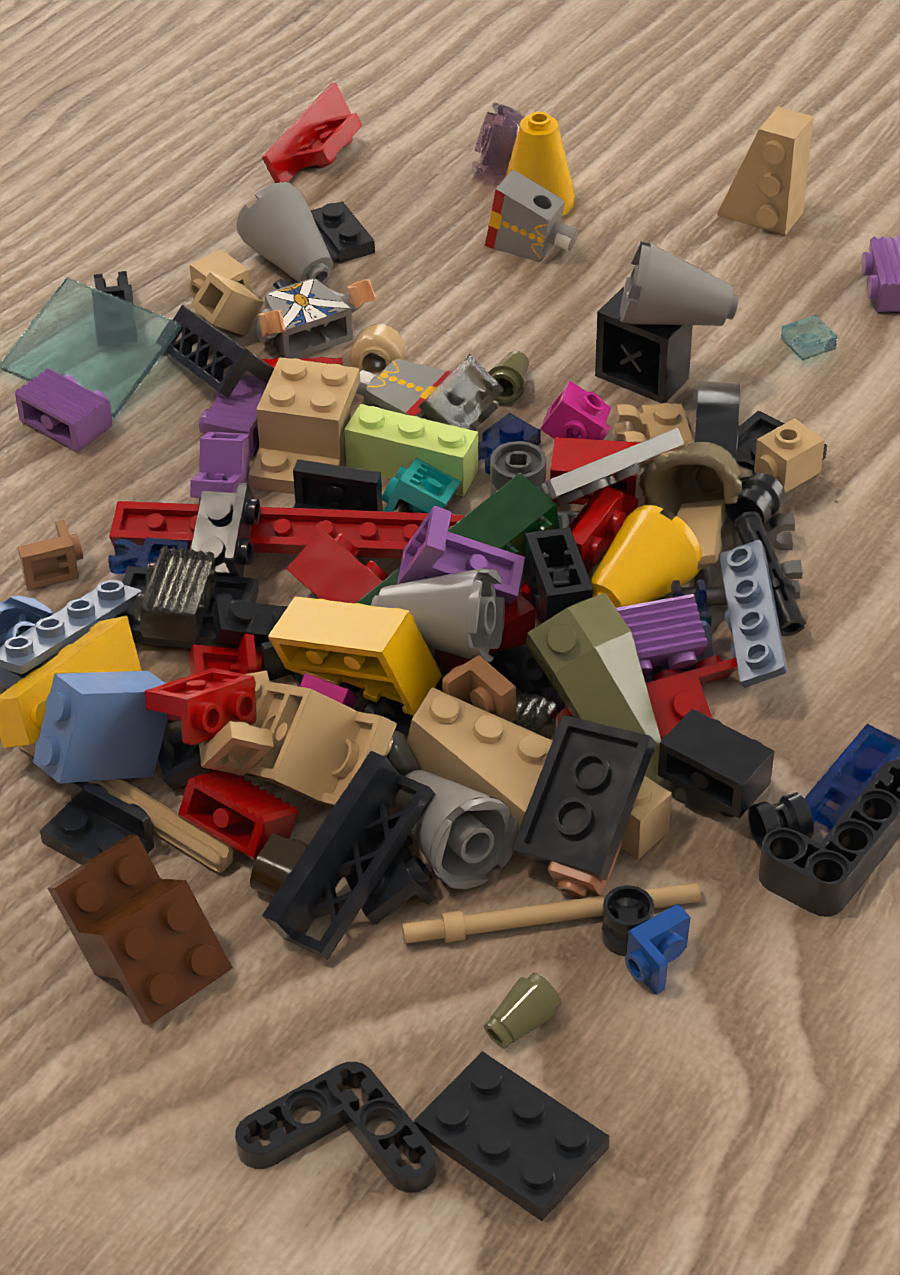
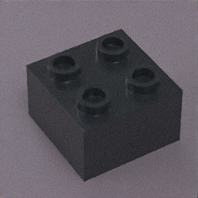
[595,287,693,403]

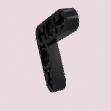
[235,1062,436,1193]

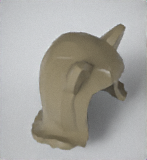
[639,442,753,520]

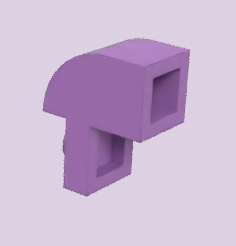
[190,432,250,504]

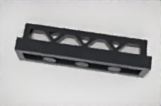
[156,305,274,398]
[262,751,435,960]

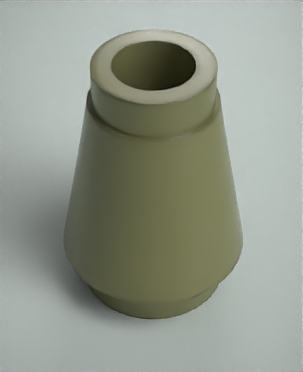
[485,351,529,403]
[484,973,561,1049]

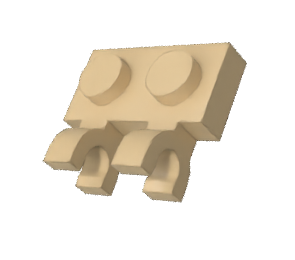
[613,403,694,465]

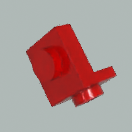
[189,634,262,675]

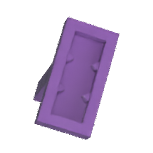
[397,506,525,604]

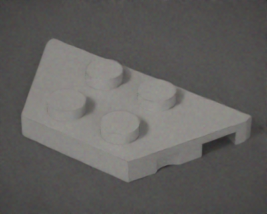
[537,428,684,506]

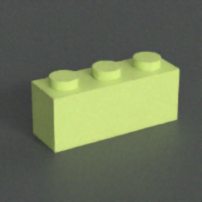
[344,404,478,497]

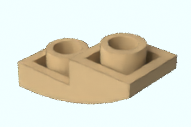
[677,499,727,570]

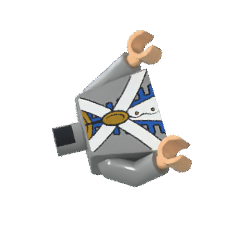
[256,279,376,359]

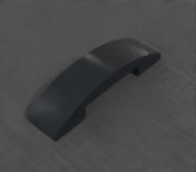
[694,381,740,460]

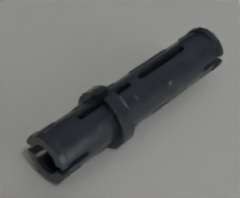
[733,511,806,637]

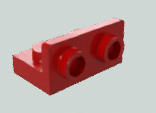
[145,668,257,745]

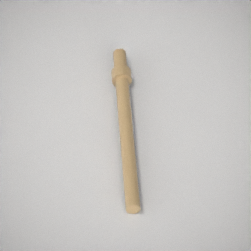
[402,882,701,944]

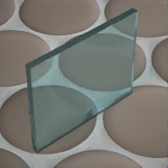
[0,277,182,419]

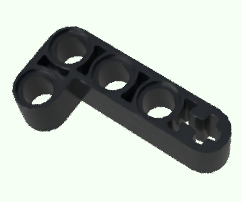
[759,759,900,917]

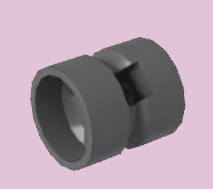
[490,441,547,496]

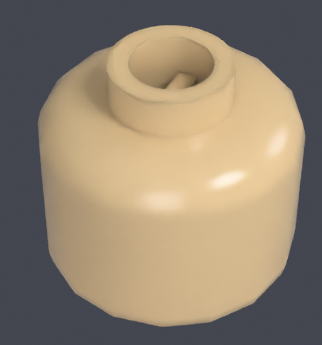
[350,324,405,375]

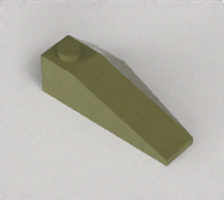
[525,593,665,784]

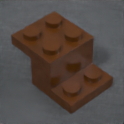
[47,835,233,1024]

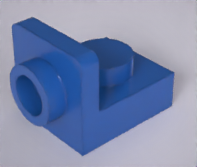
[625,904,691,995]

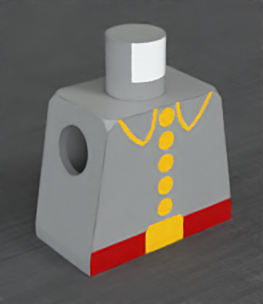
[485,170,578,261]
[356,359,457,423]

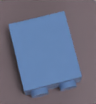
[33,671,168,784]

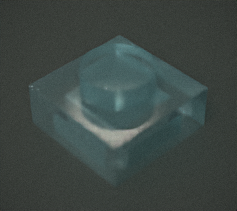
[781,315,838,361]

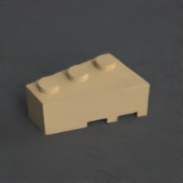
[716,106,813,235]
[407,687,552,828]

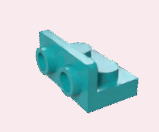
[381,457,461,513]

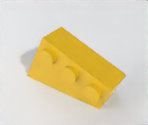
[268,596,442,716]
[0,616,142,748]

